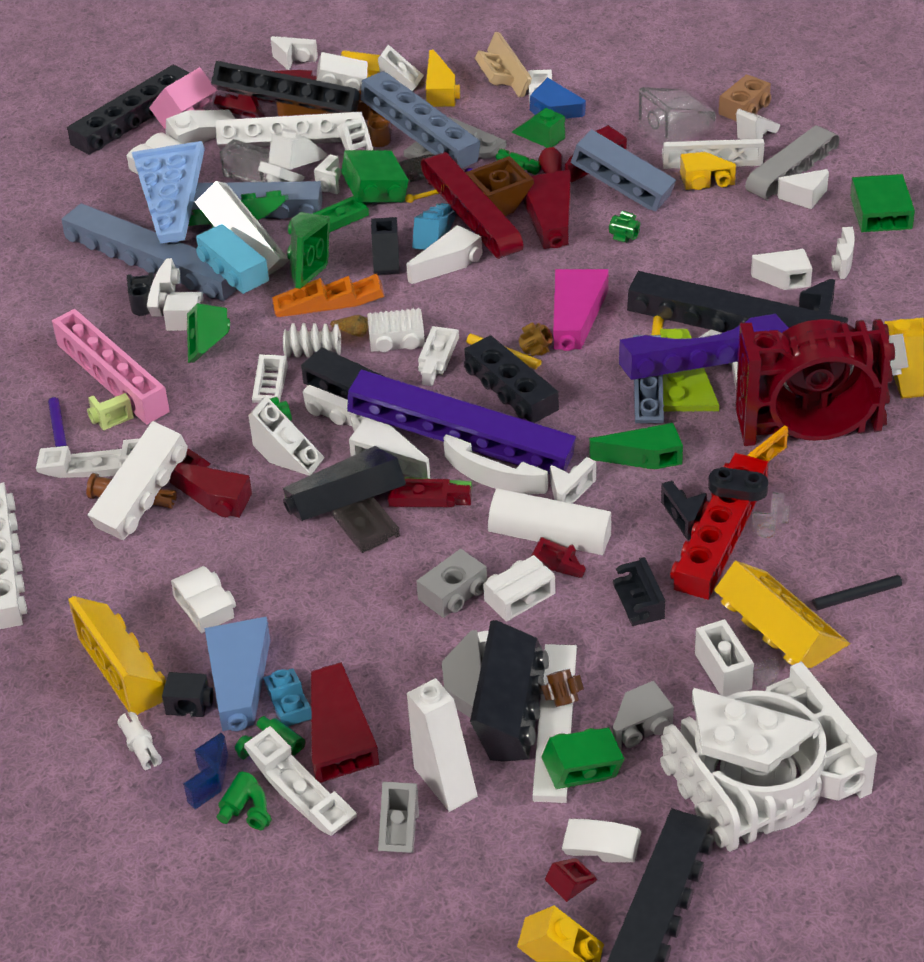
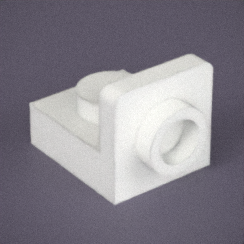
[314,154,341,194]

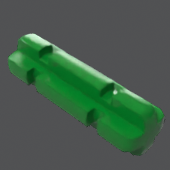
[495,148,541,175]

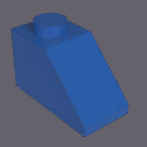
[530,77,586,119]

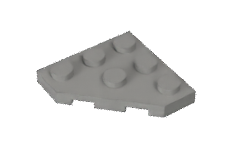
[403,117,506,164]

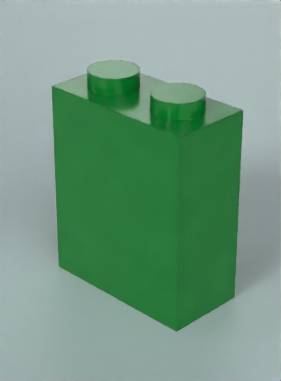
[341,150,409,202]
[850,174,915,233]

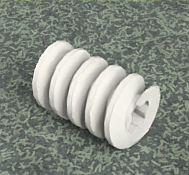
[283,323,341,358]

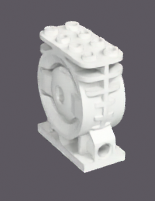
[660,662,877,852]

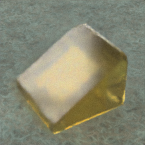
[330,315,368,338]

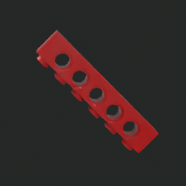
[670,453,769,600]

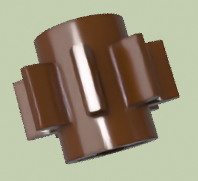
[541,669,584,707]

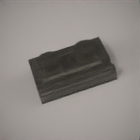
[333,497,400,553]

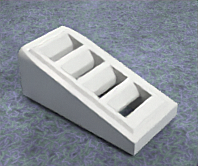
[338,117,373,150]
[252,354,288,403]

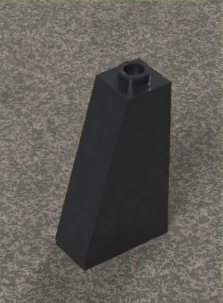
[283,446,406,521]

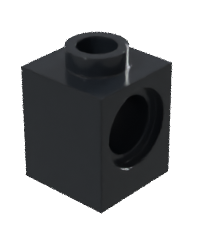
[162,672,214,717]

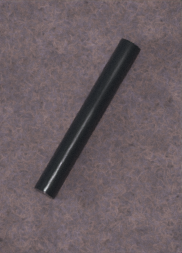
[812,575,902,610]

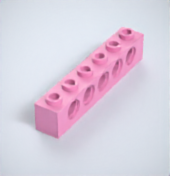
[52,309,170,425]

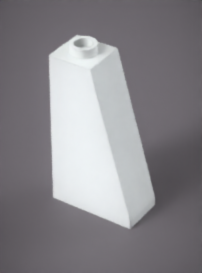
[407,678,478,812]

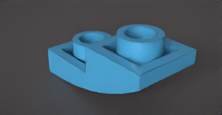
[263,668,311,726]

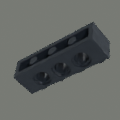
[464,335,559,423]

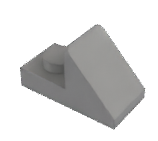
[378,782,419,853]

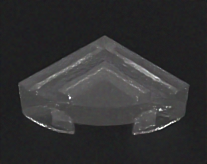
[753,657,779,691]

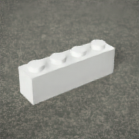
[88,421,188,540]

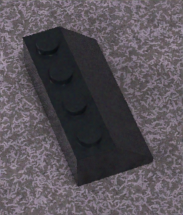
[470,620,549,762]

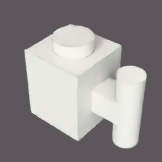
[163,292,203,330]

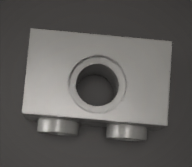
[416,548,487,618]

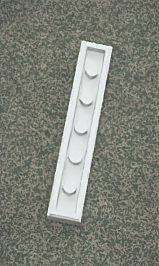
[533,644,577,803]

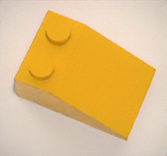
[884,318,924,399]

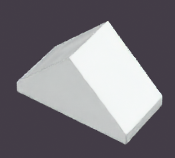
[777,169,829,209]

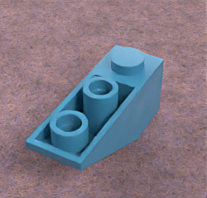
[412,203,457,250]

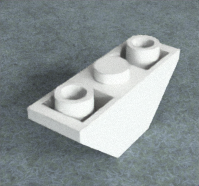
[248,396,325,476]

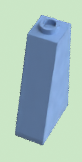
[205,616,270,731]

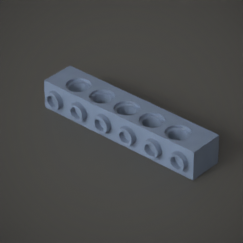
[361,71,480,169]

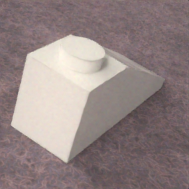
[166,110,235,144]
[268,129,327,170]
[407,225,482,284]
[349,418,430,478]

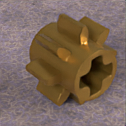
[519,322,553,357]

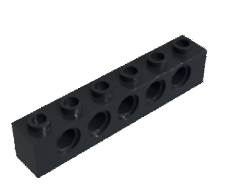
[211,60,361,113]
[67,64,190,155]

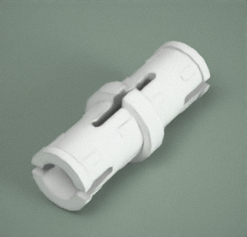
[117,712,162,771]

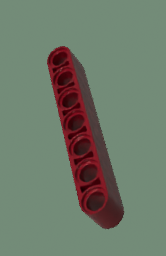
[421,152,524,259]

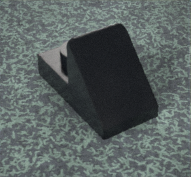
[799,279,836,314]
[661,480,707,540]

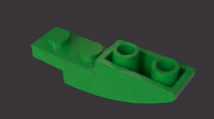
[188,190,289,228]

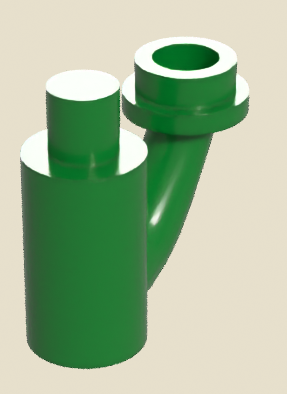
[235,716,306,760]
[216,771,272,831]

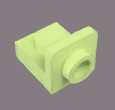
[87,393,134,430]

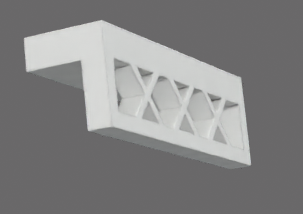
[662,139,764,169]

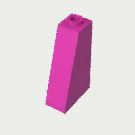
[553,269,609,351]

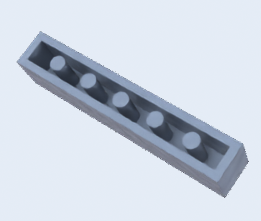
[191,181,323,219]

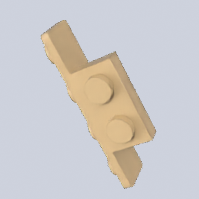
[475,32,532,97]

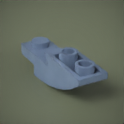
[633,335,664,423]

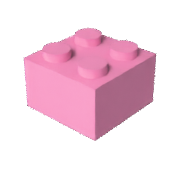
[149,67,217,129]

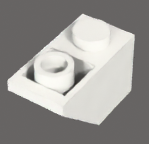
[751,249,812,290]

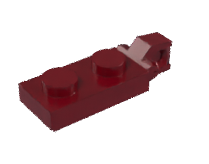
[388,478,472,508]

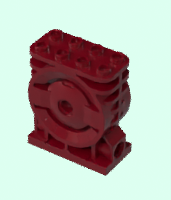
[735,319,895,446]

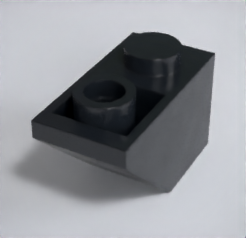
[371,217,400,275]

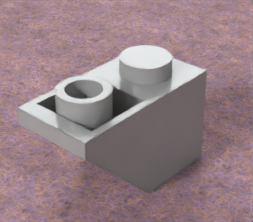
[613,681,674,748]

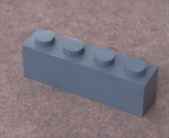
[571,129,676,211]

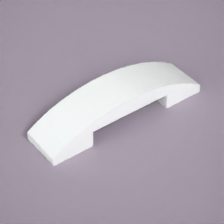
[444,434,548,494]
[36,438,140,478]
[244,726,357,836]

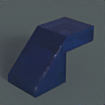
[183,732,228,809]

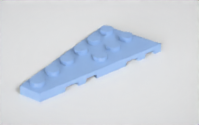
[131,141,205,244]

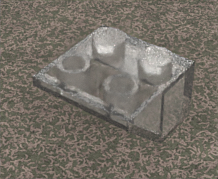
[220,139,285,182]

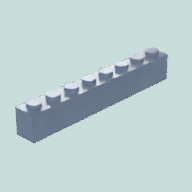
[61,203,237,301]

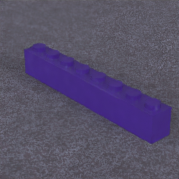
[347,370,576,474]

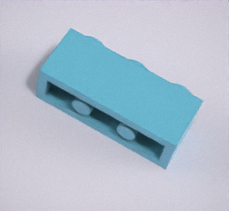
[196,223,269,294]

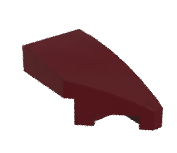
[531,537,586,578]

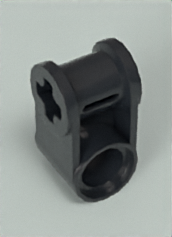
[127,272,155,316]

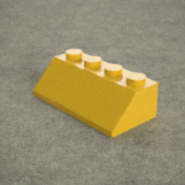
[714,560,851,668]
[68,596,166,715]

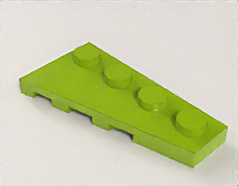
[660,329,720,412]

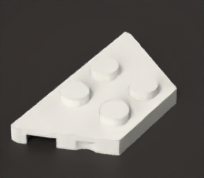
[692,688,820,774]

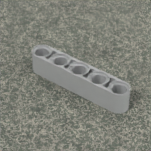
[745,125,840,200]

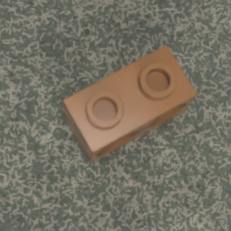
[719,74,772,121]

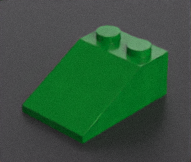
[287,212,330,289]

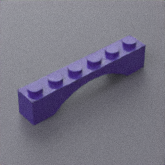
[619,314,788,380]

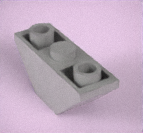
[442,630,486,718]

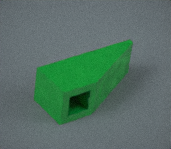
[589,423,683,470]

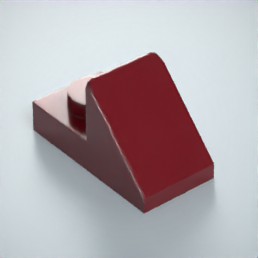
[213,94,265,118]

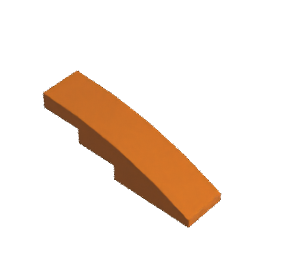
[272,273,384,317]

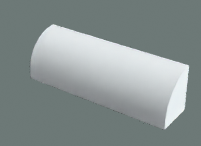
[195,181,289,275]
[488,488,611,555]

